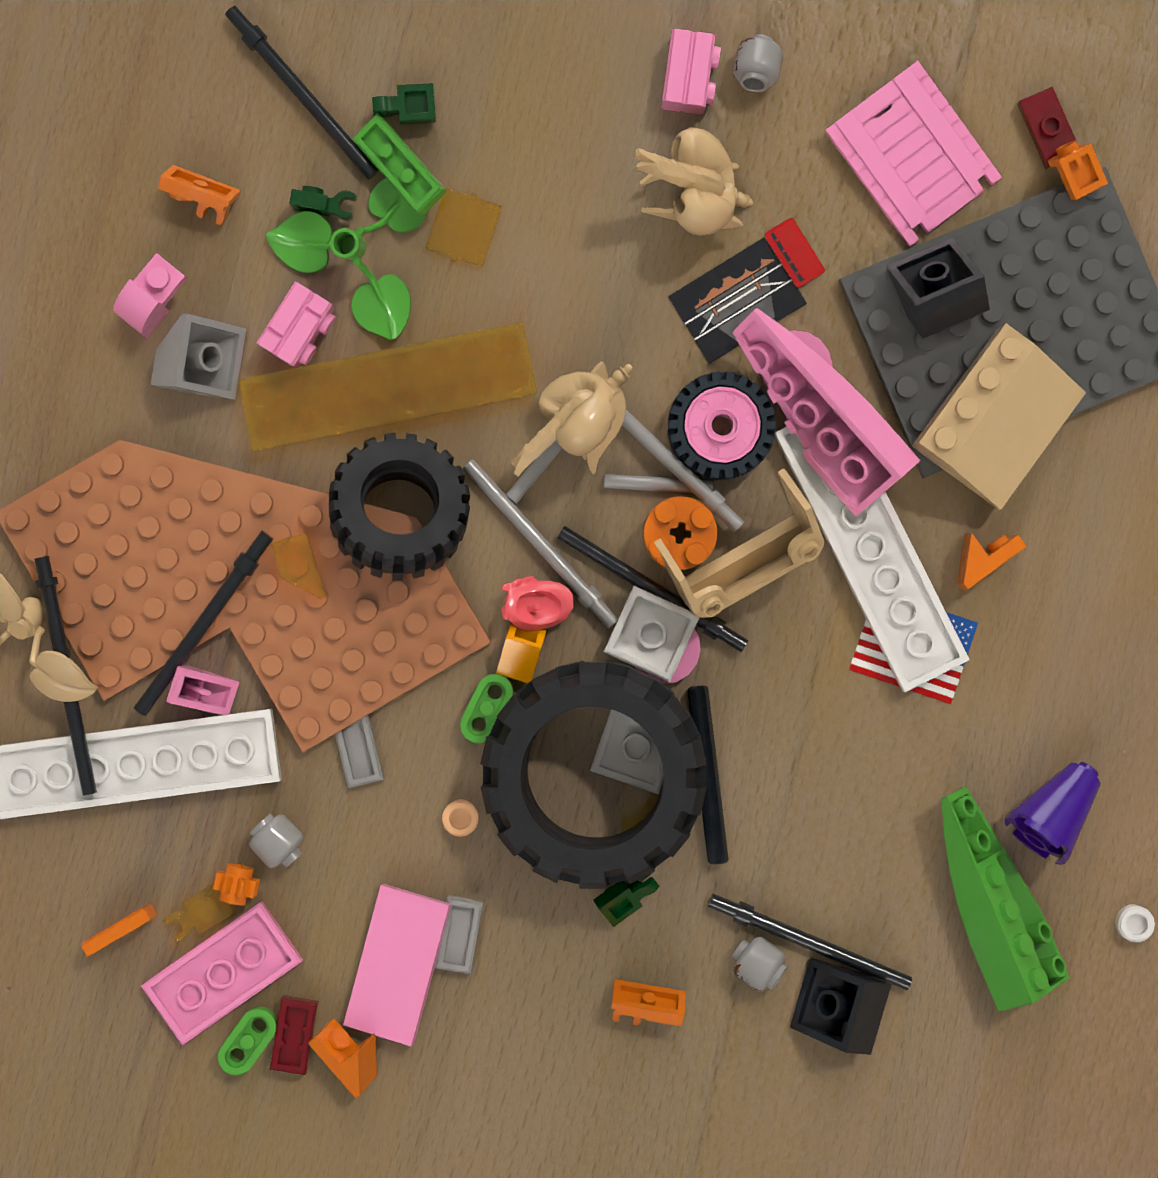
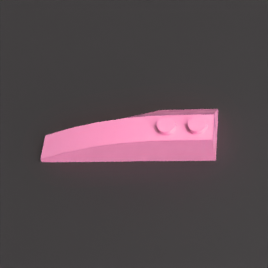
[732,308,921,517]

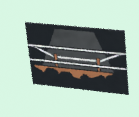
[668,237,807,364]

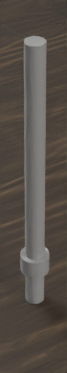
[622,410,745,532]
[463,459,618,629]

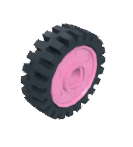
[668,371,776,480]

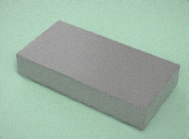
[335,715,384,788]
[435,895,483,974]

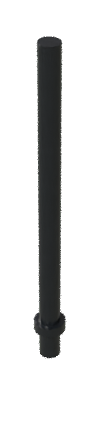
[34,556,97,796]

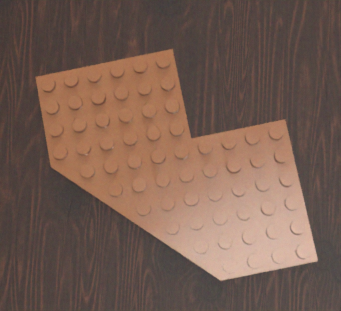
[0,440,491,752]

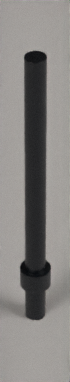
[225,5,379,180]
[557,526,749,652]
[134,530,274,716]
[707,893,912,991]

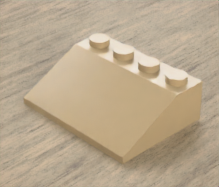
[912,323,1086,510]

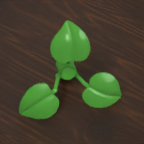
[266,178,428,340]

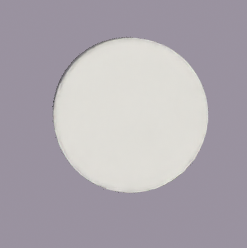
[1115,904,1155,942]

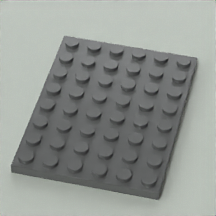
[838,166,1158,479]

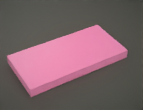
[343,884,452,1046]
[141,901,303,1045]

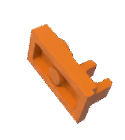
[158,165,241,225]
[611,979,686,1027]

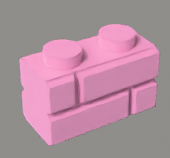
[661,29,721,115]
[257,281,336,369]

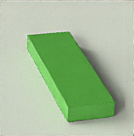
[353,113,448,217]

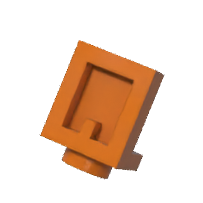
[1047,140,1108,200]

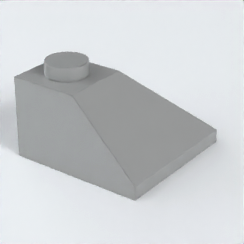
[151,313,246,400]

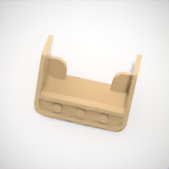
[654,468,824,618]

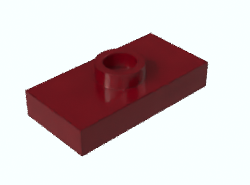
[1017,86,1078,169]
[269,995,319,1075]

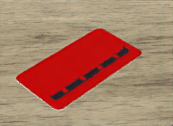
[764,218,825,288]

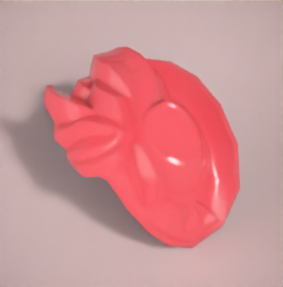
[501,576,573,631]

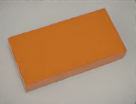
[81,903,158,957]

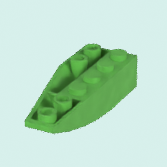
[941,786,1070,1011]

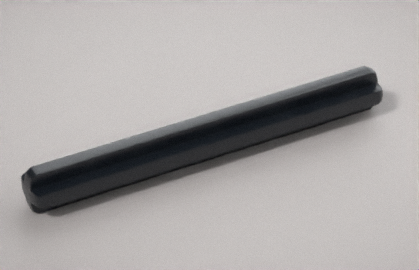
[687,685,729,865]

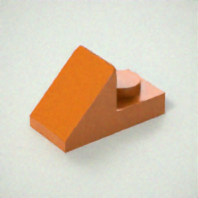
[957,533,1027,590]
[308,1018,377,1099]

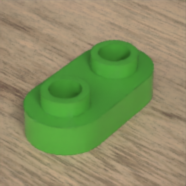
[460,674,513,743]
[218,1006,278,1075]

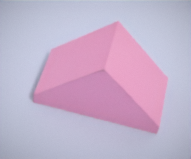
[166,665,239,715]

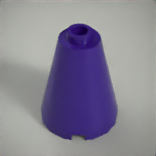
[1005,762,1101,865]

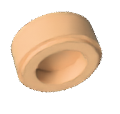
[442,799,479,837]

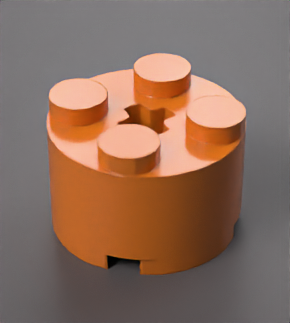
[642,496,717,570]

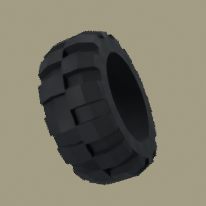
[480,661,707,889]

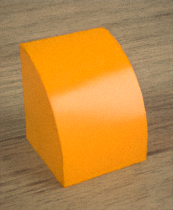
[496,622,547,683]

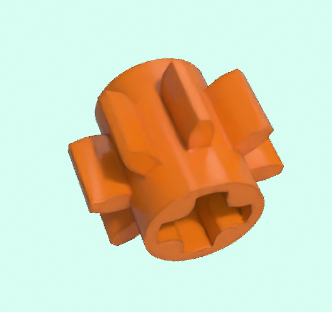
[212,863,260,906]

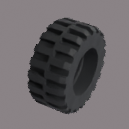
[329,433,470,580]

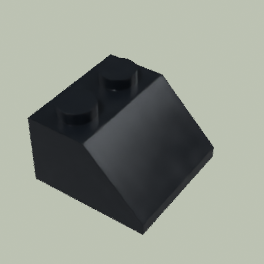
[887,238,990,338]
[790,958,891,1055]

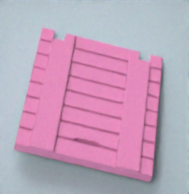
[825,61,1002,247]

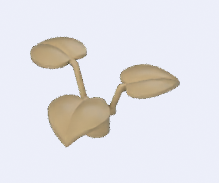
[0,573,98,702]

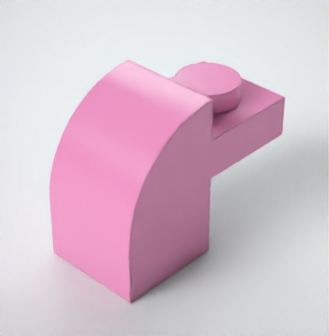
[113,253,187,338]

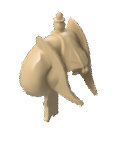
[634,127,753,236]
[511,361,633,477]

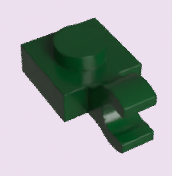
[372,83,436,125]
[289,186,357,221]
[593,874,660,927]

